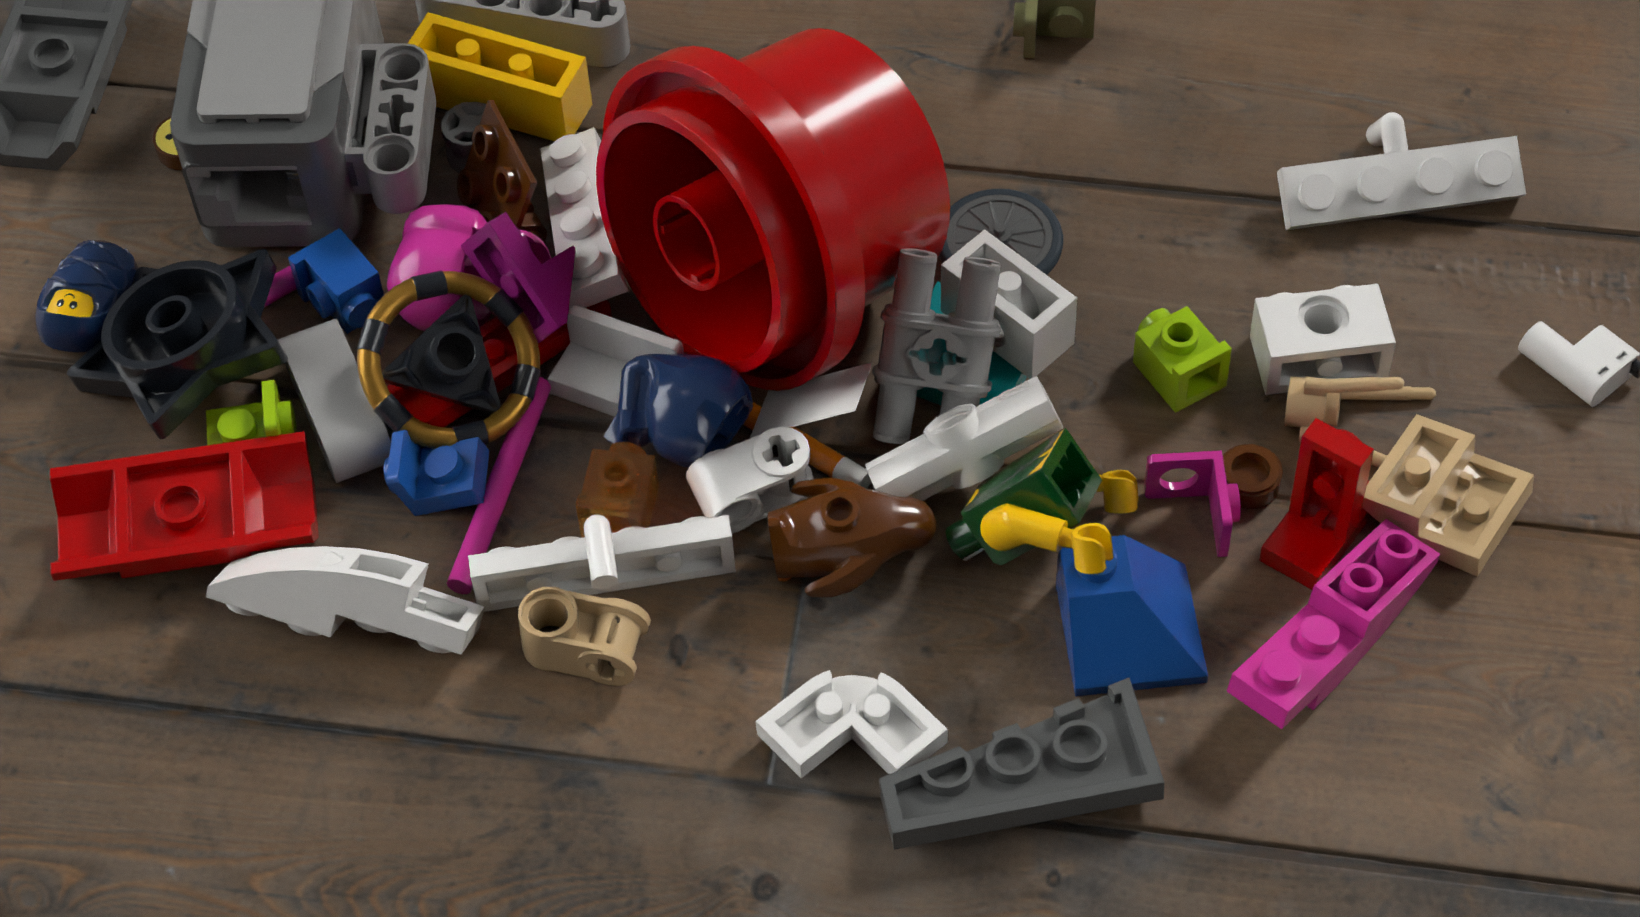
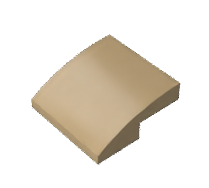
[1362,414,1534,577]

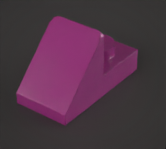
[460,212,576,344]

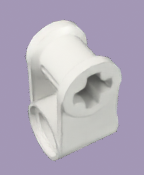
[686,426,813,533]

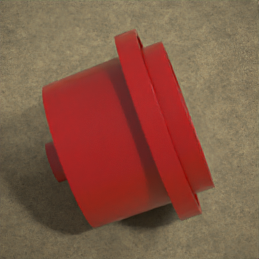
[596,28,950,391]

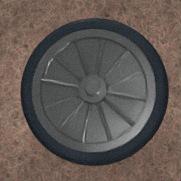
[939,189,1064,275]

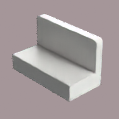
[548,305,684,417]

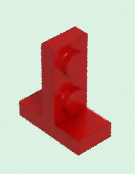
[1259,418,1374,590]

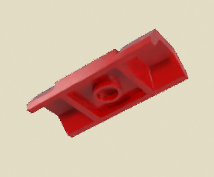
[50,431,319,581]

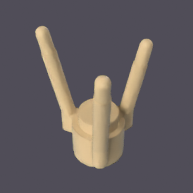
[1285,376,1436,467]

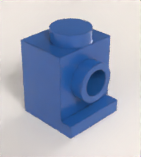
[288,228,384,334]

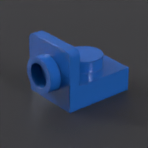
[383,430,489,516]

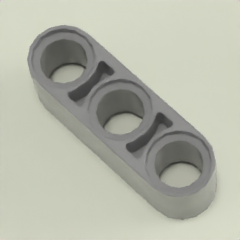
[277,319,391,483]

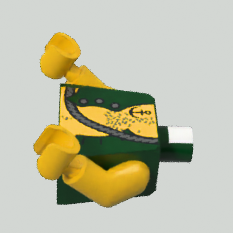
[945,428,1139,574]

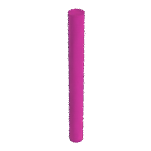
[447,377,551,594]

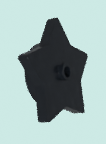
[67,249,288,439]

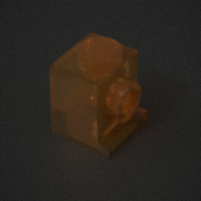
[575,442,659,538]

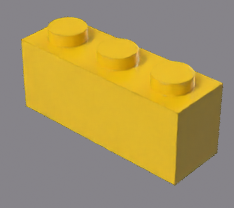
[407,12,593,141]

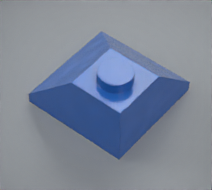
[1056,535,1208,696]

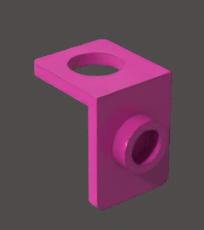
[1144,450,1240,557]

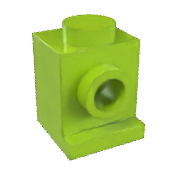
[1133,306,1232,413]

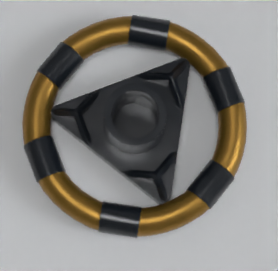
[357,270,541,449]

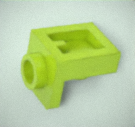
[206,380,297,445]

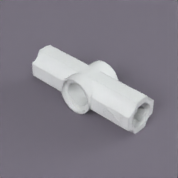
[865,376,1063,500]

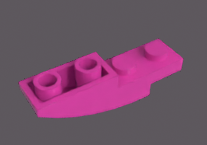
[1227,519,1440,729]

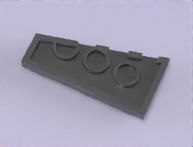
[879,678,1165,850]

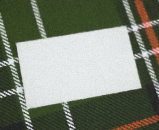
[750,362,873,438]

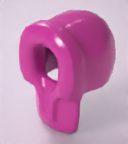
[387,204,551,331]

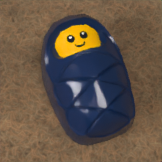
[35,240,138,353]

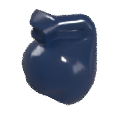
[604,354,753,468]

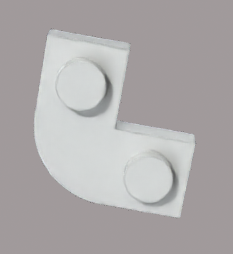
[756,670,948,778]

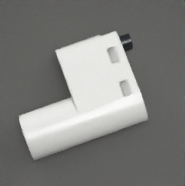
[1518,321,1640,407]

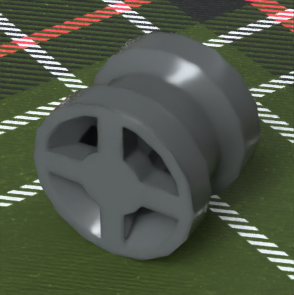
[441,101,486,173]

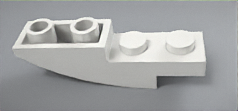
[206,546,485,655]

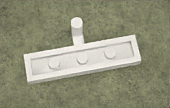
[1277,112,1526,230]
[540,127,628,309]
[468,515,736,612]

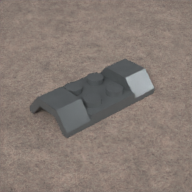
[0,0,133,171]

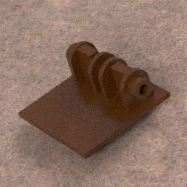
[457,100,547,245]

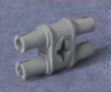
[872,248,1001,444]

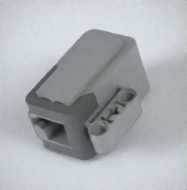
[170,0,436,247]

